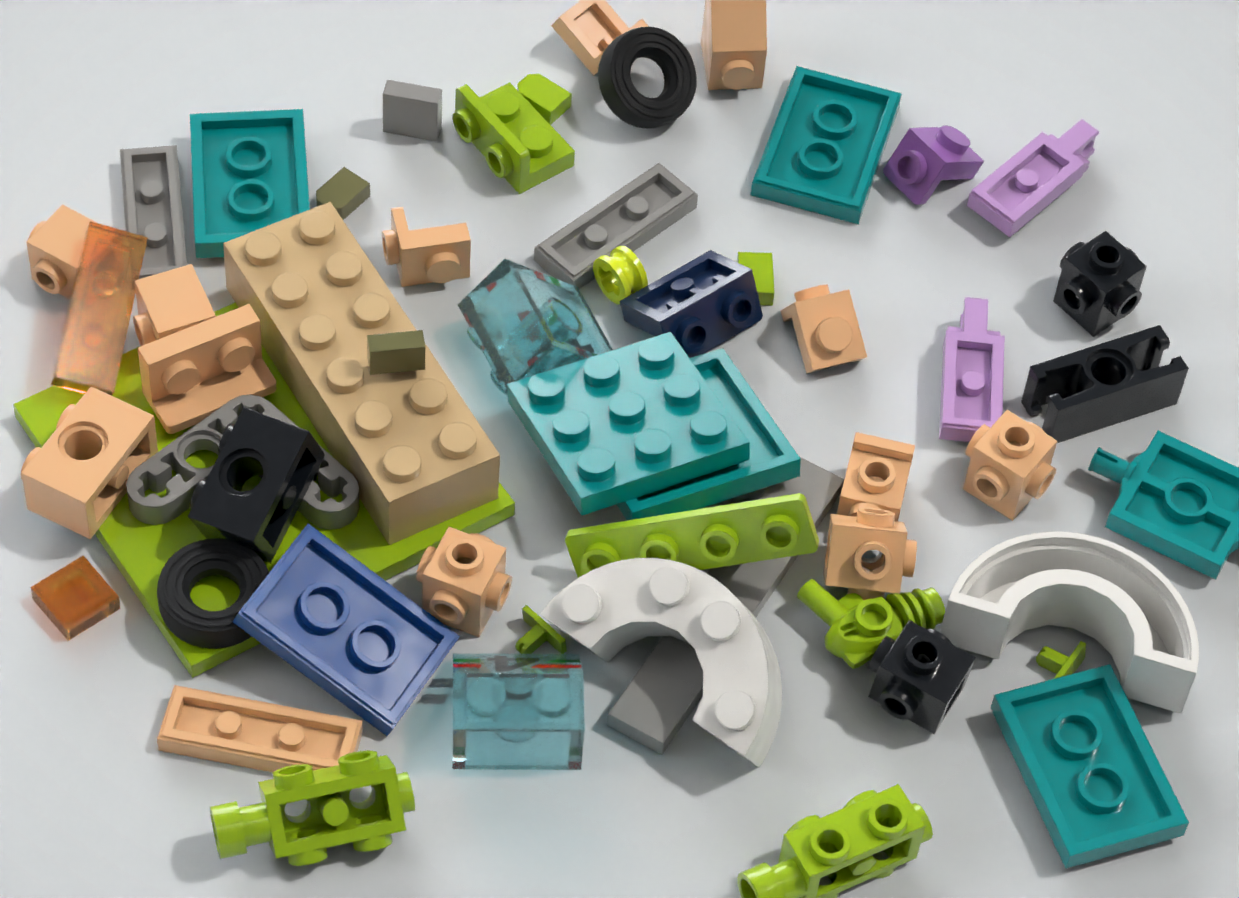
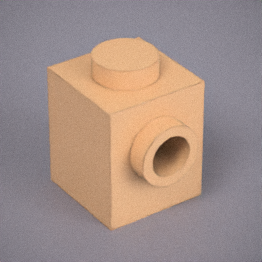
[26,204,124,309]
[133,264,216,346]

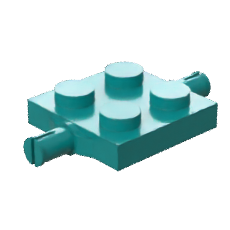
[1088,430,1239,580]

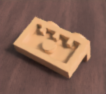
[138,304,277,434]

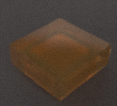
[30,556,121,641]

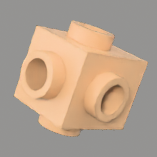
[963,410,1057,521]
[823,508,917,600]
[416,527,512,637]

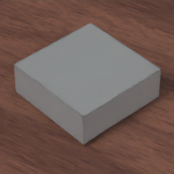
[383,80,442,141]

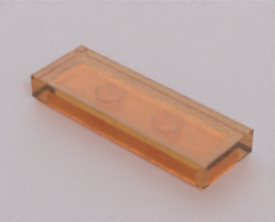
[51,221,148,396]

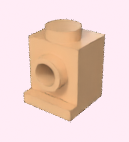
[837,432,915,521]

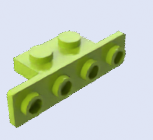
[565,493,819,578]

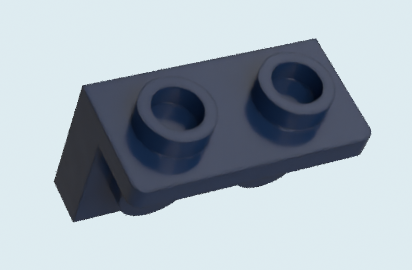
[620,250,763,358]

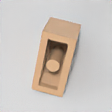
[701,0,767,90]

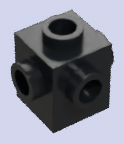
[1053,231,1147,337]
[868,620,976,734]

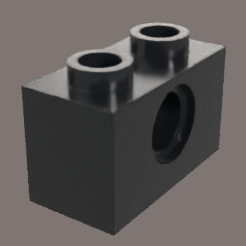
[188,407,325,564]

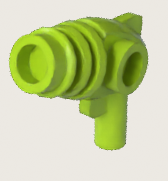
[797,579,945,669]

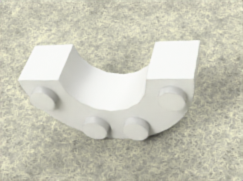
[940,532,1199,714]
[540,558,782,768]

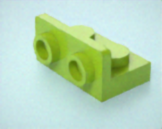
[452,82,575,194]

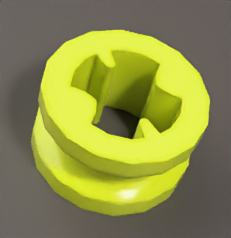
[593,246,648,305]

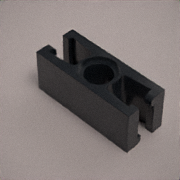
[1021,325,1189,443]

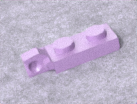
[967,119,1099,237]
[939,297,1005,442]

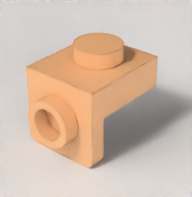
[551,0,649,76]
[382,207,471,287]
[780,284,867,374]

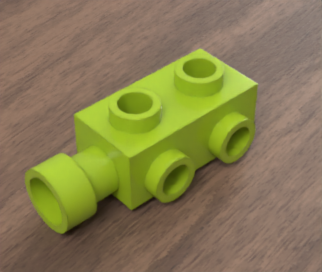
[210,750,415,866]
[737,784,933,898]

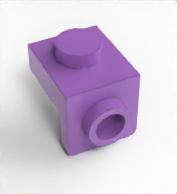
[883,125,984,205]

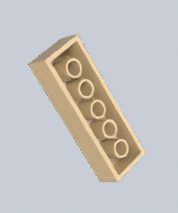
[223,202,500,545]

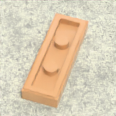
[157,685,363,772]

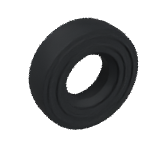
[598,27,697,128]
[157,538,269,649]

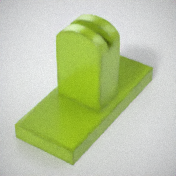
[515,605,567,658]
[1036,641,1086,679]

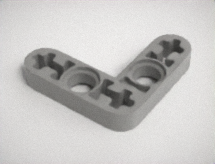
[126,394,359,530]

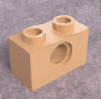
[21,386,158,539]

